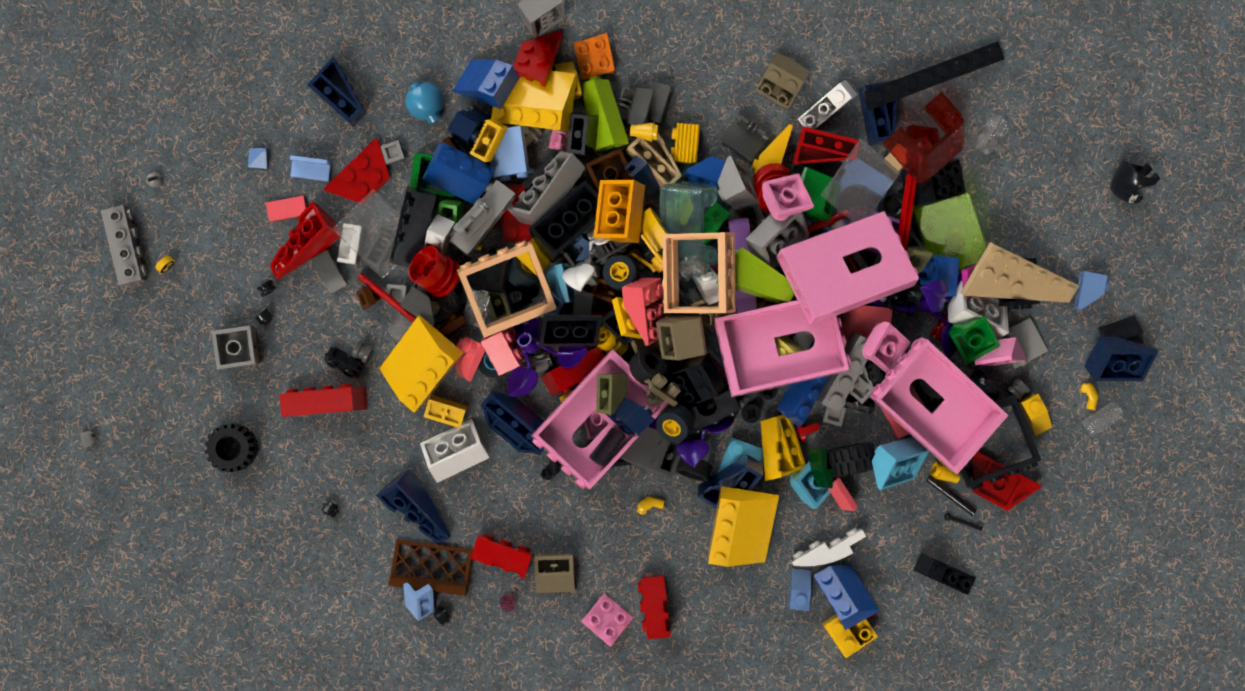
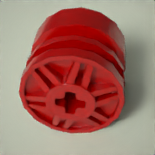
[752,163,791,214]
[408,246,460,297]

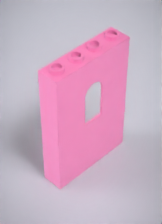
[777,211,919,326]
[714,300,851,397]
[869,337,1008,474]
[531,350,669,489]

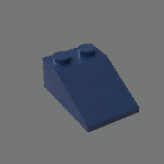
[1084,336,1159,381]

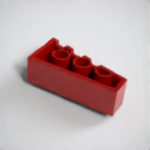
[279,384,367,417]

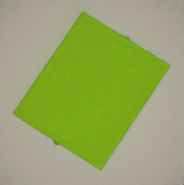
[914,192,987,269]

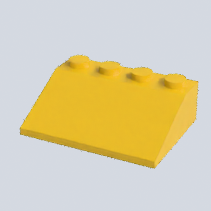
[491,71,577,132]
[379,315,463,413]
[708,486,779,567]

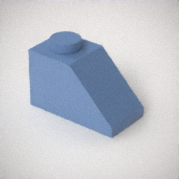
[1073,271,1109,311]
[788,568,811,611]

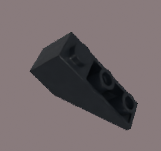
[913,553,976,595]

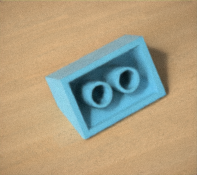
[872,436,929,491]

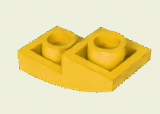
[640,207,669,252]

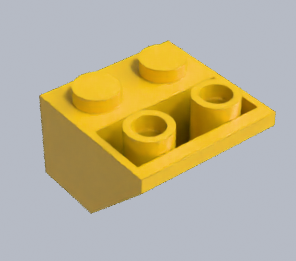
[821,614,878,658]

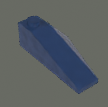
[376,469,451,544]

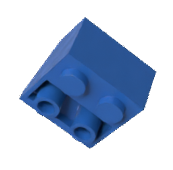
[685,156,726,190]
[918,254,959,297]

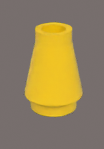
[630,123,658,142]
[930,461,961,484]

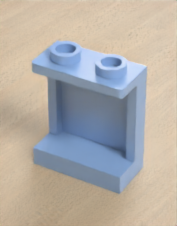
[490,125,534,182]

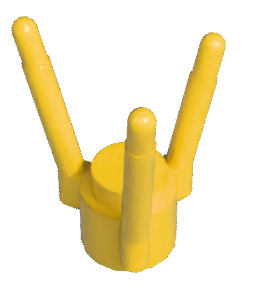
[632,234,663,274]

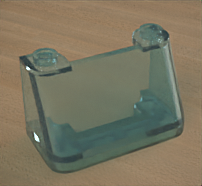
[660,181,718,265]

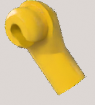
[1080,383,1099,411]
[637,496,665,515]

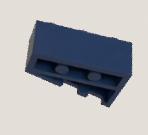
[307,57,366,127]
[858,81,899,146]
[448,106,491,148]
[606,397,655,437]
[697,454,763,509]

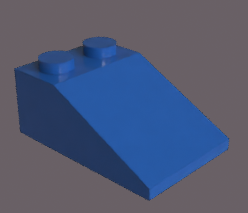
[453,60,519,109]

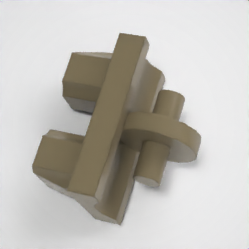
[644,373,681,407]

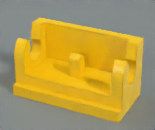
[424,395,469,428]

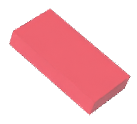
[266,196,307,222]
[828,477,858,511]

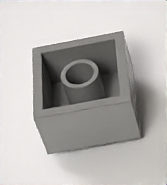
[212,326,260,370]

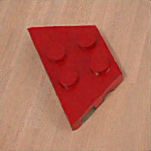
[513,31,563,87]
[323,138,390,204]
[972,452,1042,511]

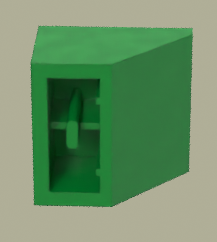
[800,167,840,221]

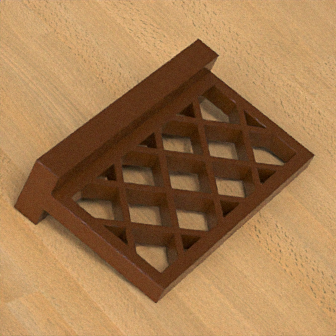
[388,539,473,596]

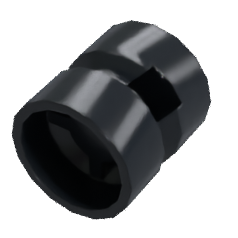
[877,192,903,218]

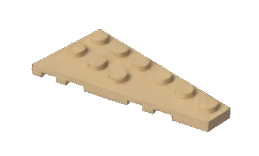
[961,242,1079,303]

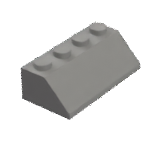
[517,0,566,39]

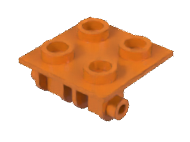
[574,33,615,80]

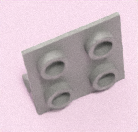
[1000,317,1048,369]

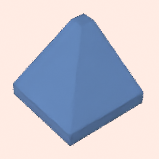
[248,148,269,169]

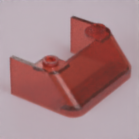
[883,92,964,184]

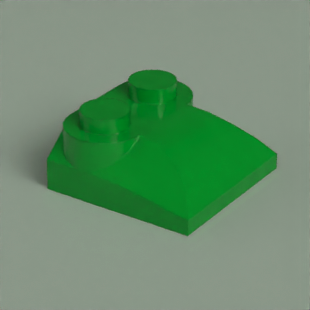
[949,316,1000,365]

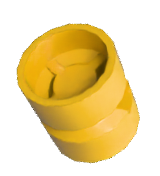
[597,325,629,357]

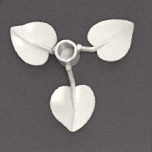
[548,228,609,292]

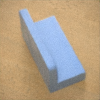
[290,155,332,182]
[403,582,434,621]

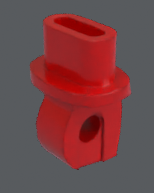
[794,422,820,442]

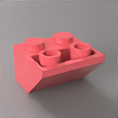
[481,327,525,376]

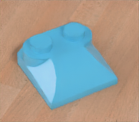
[547,263,575,303]
[718,437,764,472]
[790,461,830,509]

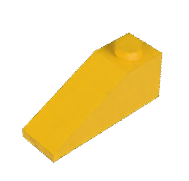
[751,124,793,176]

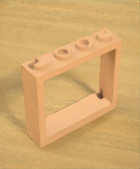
[662,232,736,313]
[457,240,557,338]

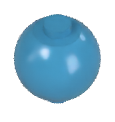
[405,81,444,124]

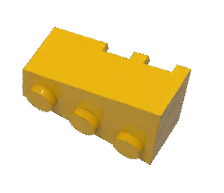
[760,414,806,481]

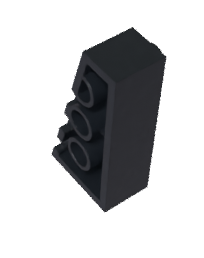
[389,186,437,267]

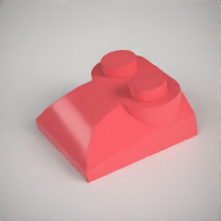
[456,337,485,382]

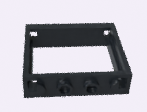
[960,395,1042,490]

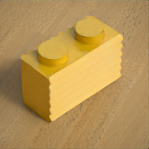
[470,119,508,162]
[670,123,700,165]

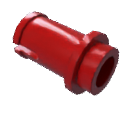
[929,316,948,341]

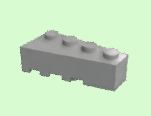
[507,151,586,225]

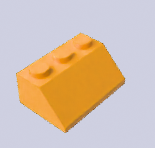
[593,180,645,243]

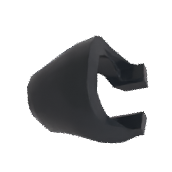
[1110,159,1160,203]

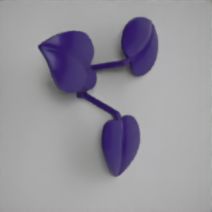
[919,273,962,358]
[508,318,588,397]
[649,414,734,468]

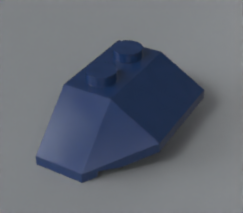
[481,392,544,455]

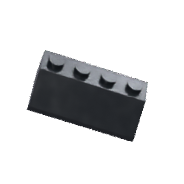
[528,181,599,263]

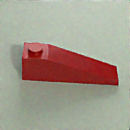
[269,201,342,280]

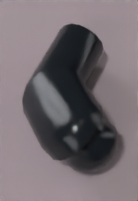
[540,459,560,480]

